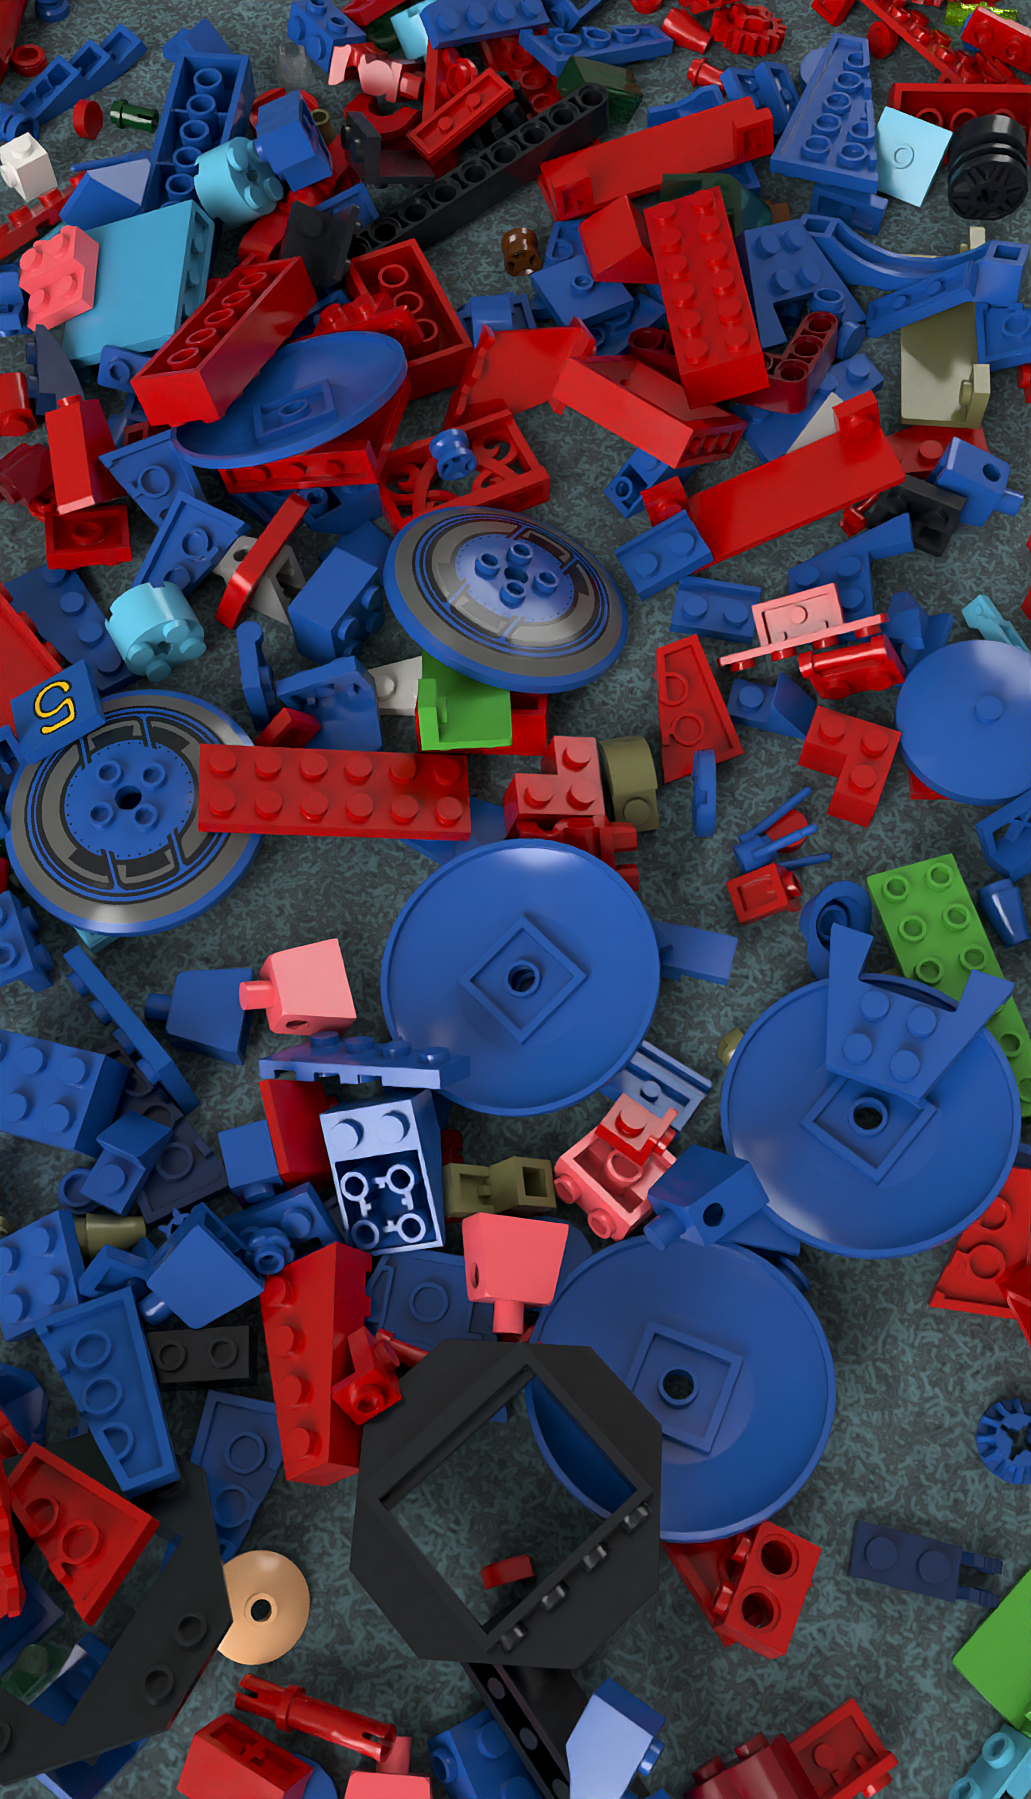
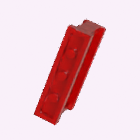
[376,409,550,536]

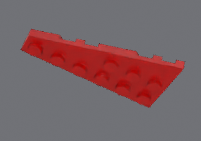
[0,170,88,260]

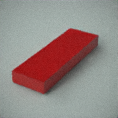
[406,67,515,167]

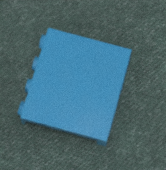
[62,199,215,383]

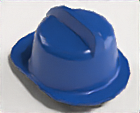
[799,880,872,981]

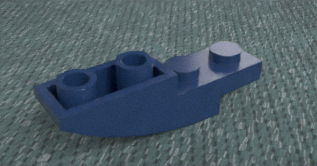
[26,324,85,451]

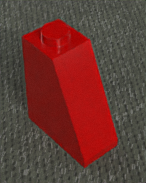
[45,394,129,515]

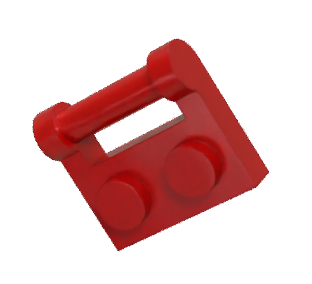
[798,634,905,700]

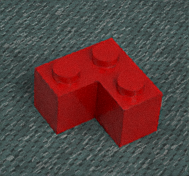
[798,706,902,828]
[502,736,605,838]

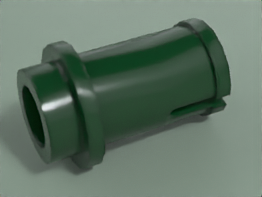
[110,99,159,134]

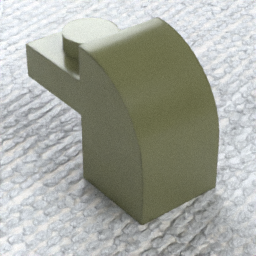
[598,735,660,832]
[442,1156,557,1219]

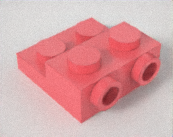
[19,226,99,332]
[552,1126,677,1243]

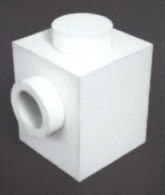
[0,132,58,202]

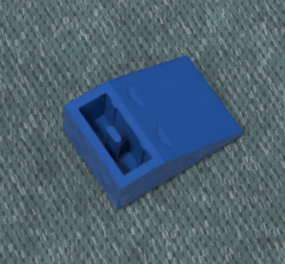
[319,1088,446,1256]

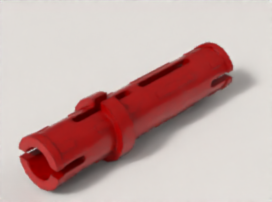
[234,1673,397,1763]

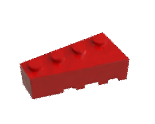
[259,1242,372,1486]

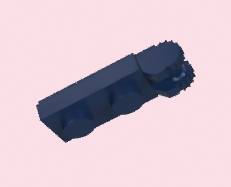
[847,1520,1003,1609]

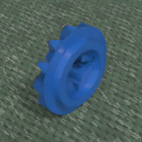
[976,1398,1031,1485]

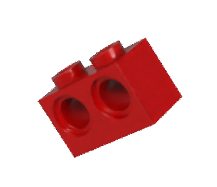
[711,1520,822,1660]

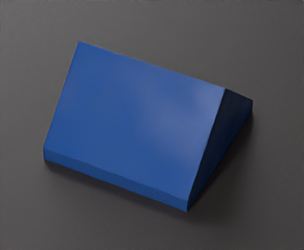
[58,158,151,231]

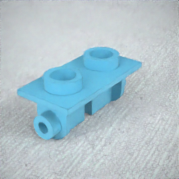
[948,1723,1031,1799]

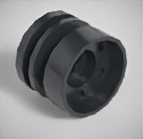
[947,114,1028,221]

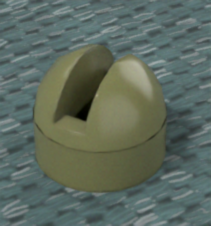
[717,1027,744,1067]

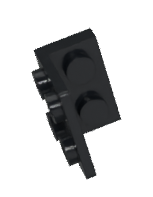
[277,201,361,294]

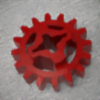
[709,2,787,57]

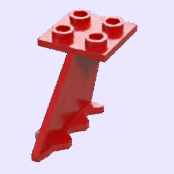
[439,316,597,433]

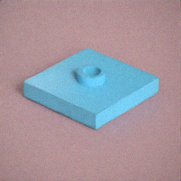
[874,106,955,208]

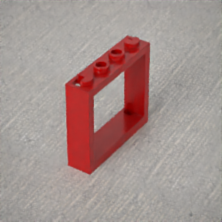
[551,355,749,469]

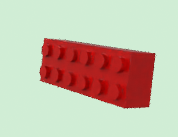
[643,186,770,410]
[130,256,318,427]

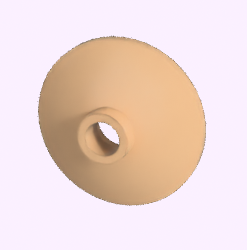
[218,1550,310,1665]

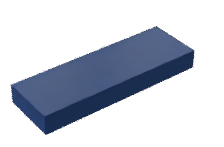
[865,260,979,338]

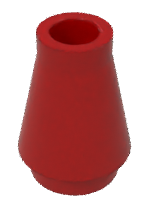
[661,7,714,56]

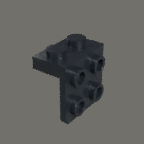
[340,111,435,189]

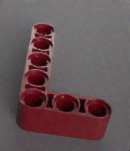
[628,311,838,414]

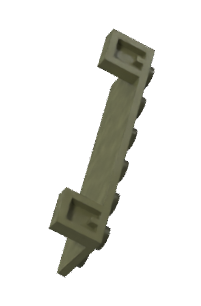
[900,226,991,429]

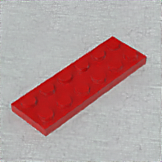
[198,744,471,841]

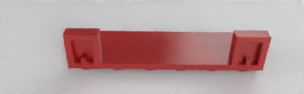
[811,0,999,84]
[540,96,773,222]
[640,390,906,576]

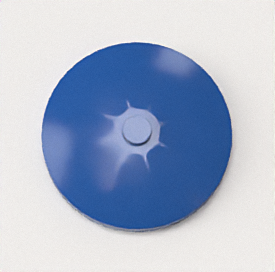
[893,640,1031,806]

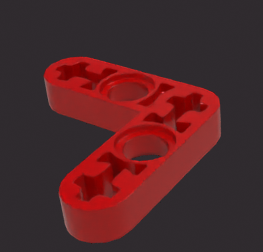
[214,491,311,631]

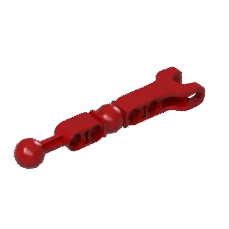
[205,92,422,300]

